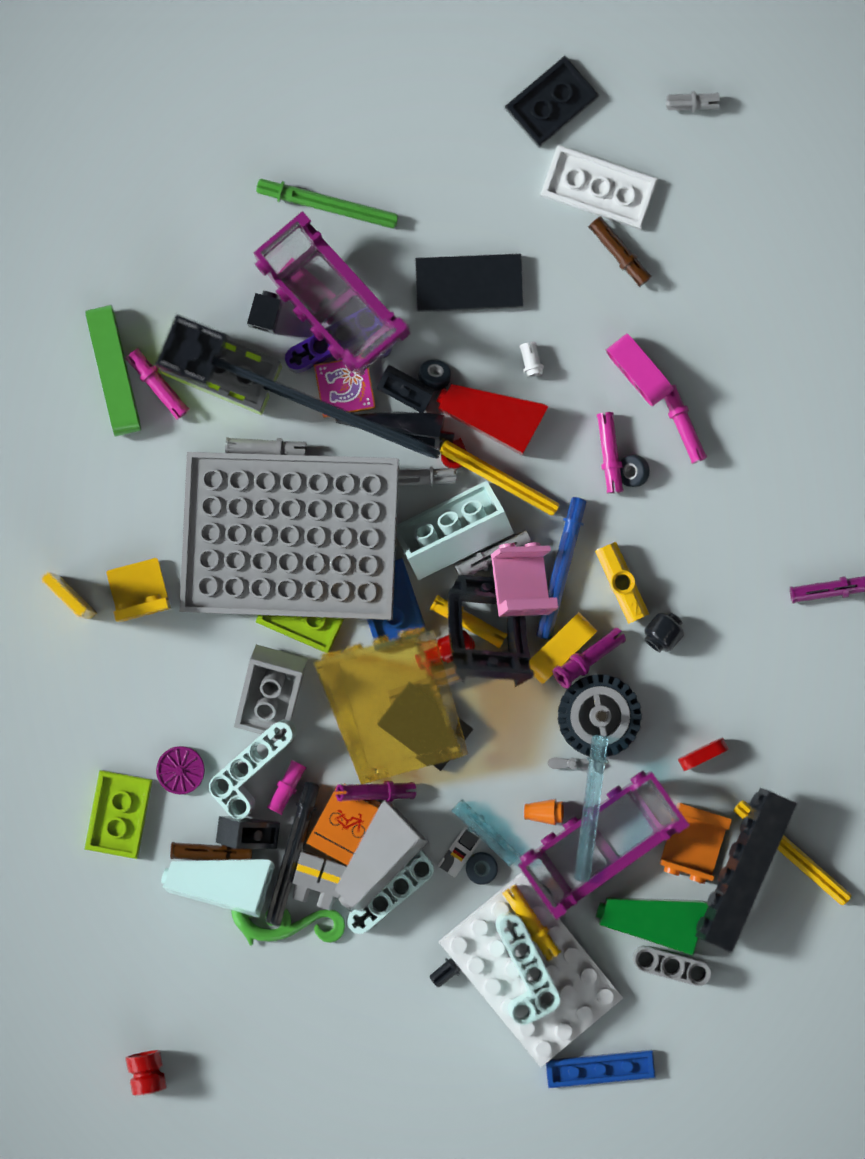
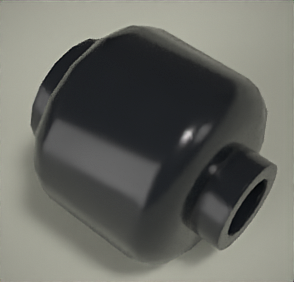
[644,613,684,653]

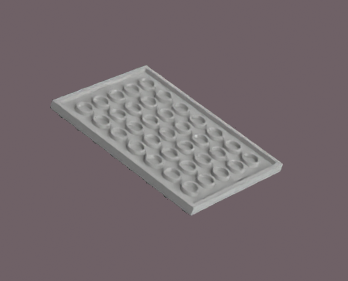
[179,452,399,620]

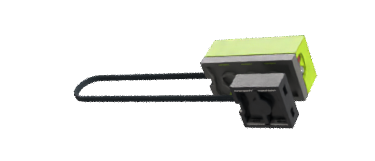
[155,314,441,459]

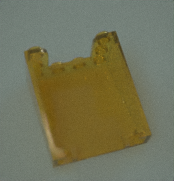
[314,627,468,784]

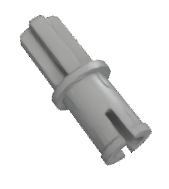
[666,91,720,113]

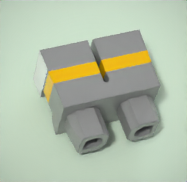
[293,851,348,910]

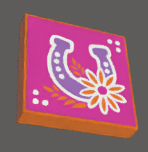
[314,356,376,418]

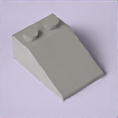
[234,644,308,739]

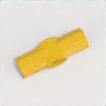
[595,542,649,624]

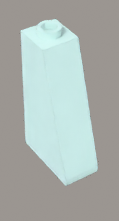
[162,859,275,917]

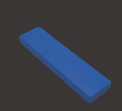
[546,1050,656,1088]

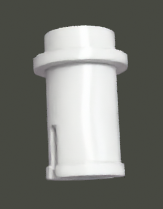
[520,342,544,377]

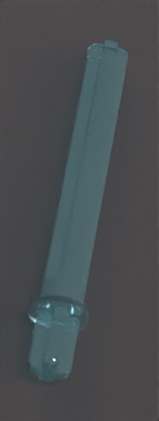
[574,735,608,882]

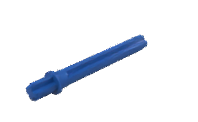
[536,497,587,640]

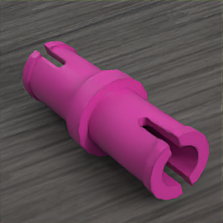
[267,760,307,815]

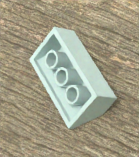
[396,481,514,580]

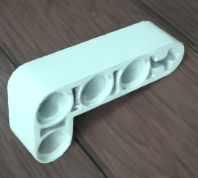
[209,719,297,819]
[347,849,434,934]
[496,912,560,1025]

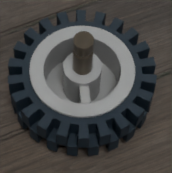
[557,674,642,758]

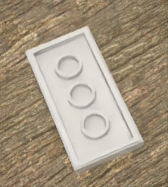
[540,145,658,230]

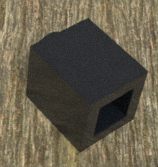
[247,291,283,334]

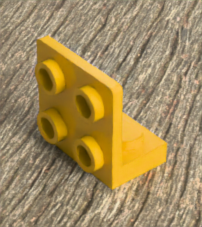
[106,558,171,623]

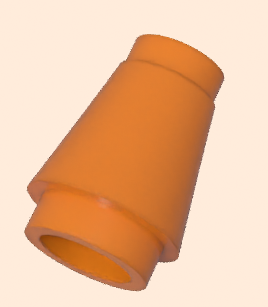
[524,799,564,825]

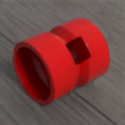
[125,1050,167,1096]

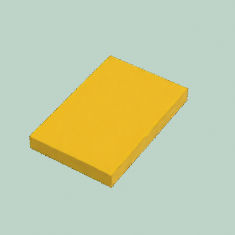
[42,572,97,619]

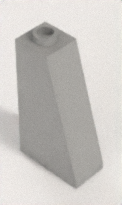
[335,801,428,911]

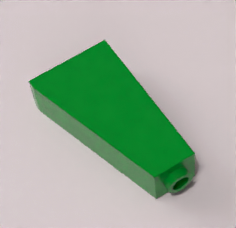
[596,897,708,955]

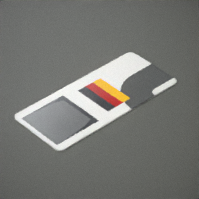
[438,827,482,877]

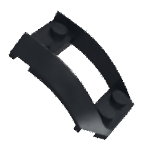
[448,575,534,687]

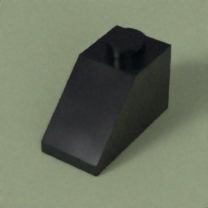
[215,816,280,849]

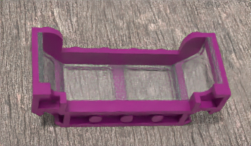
[253,211,410,376]
[518,770,690,920]

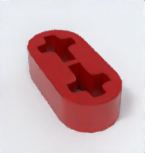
[678,737,729,771]

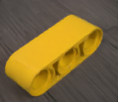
[529,612,597,685]

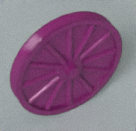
[156,746,205,794]

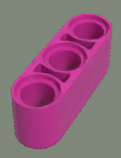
[606,333,674,407]

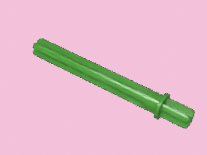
[256,179,398,229]

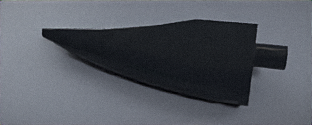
[336,412,455,449]

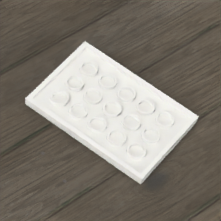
[438,873,623,1067]

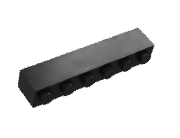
[695,788,797,953]

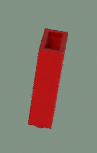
[436,384,549,456]

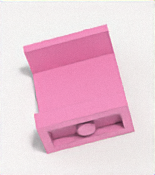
[491,542,558,617]

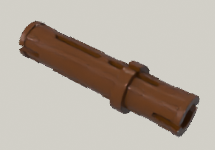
[588,216,652,287]
[170,842,253,861]

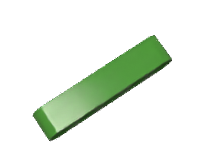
[85,305,141,437]

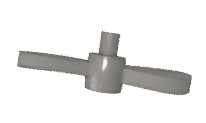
[548,757,599,770]

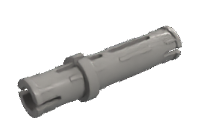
[225,437,307,455]
[454,530,532,576]

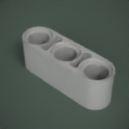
[633,945,711,986]

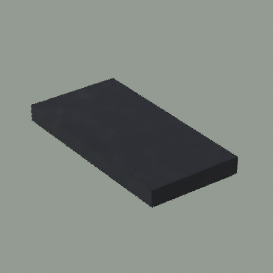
[415,254,523,312]

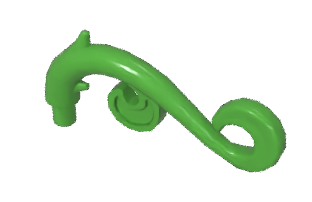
[231,908,345,946]

